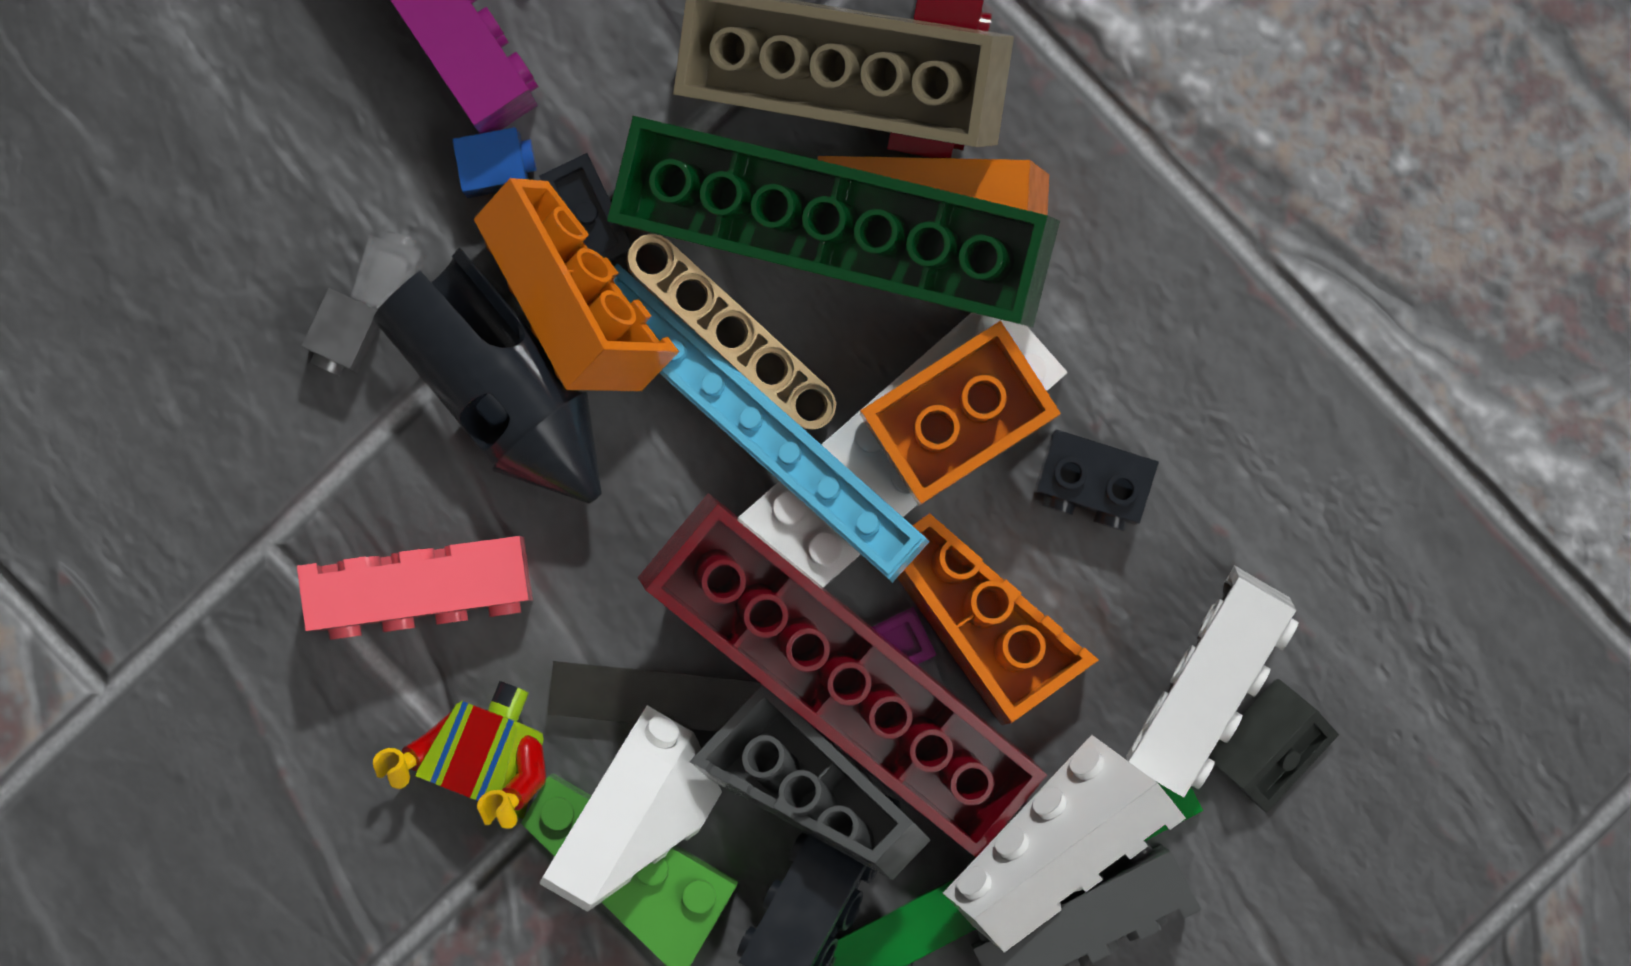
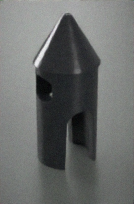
[373,248,602,504]

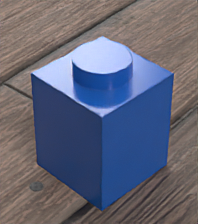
[452,127,537,198]

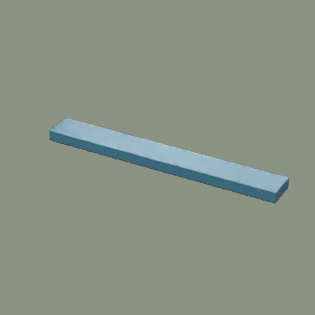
[613,263,929,583]

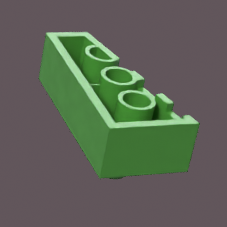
[521,773,738,966]

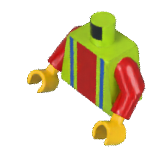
[373,681,546,829]

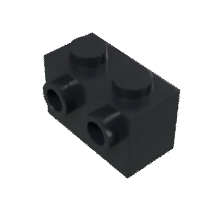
[1033,429,1159,531]

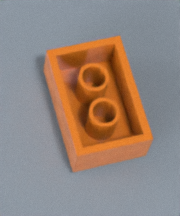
[860,320,1061,506]

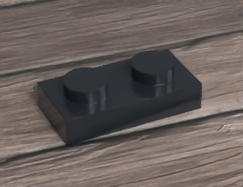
[539,153,632,262]

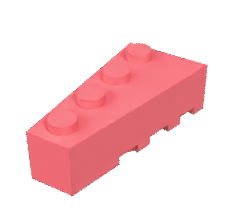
[297,536,533,640]

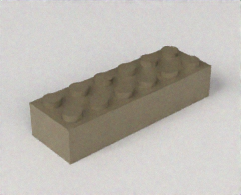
[673,0,1014,147]

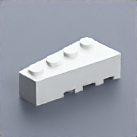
[1126,565,1299,797]
[943,735,1186,952]

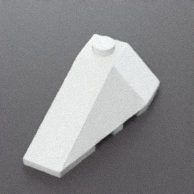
[539,705,722,912]

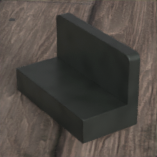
[1208,679,1339,813]

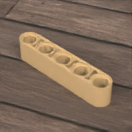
[626,234,836,430]

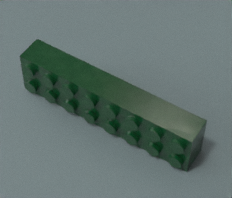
[607,116,1060,328]

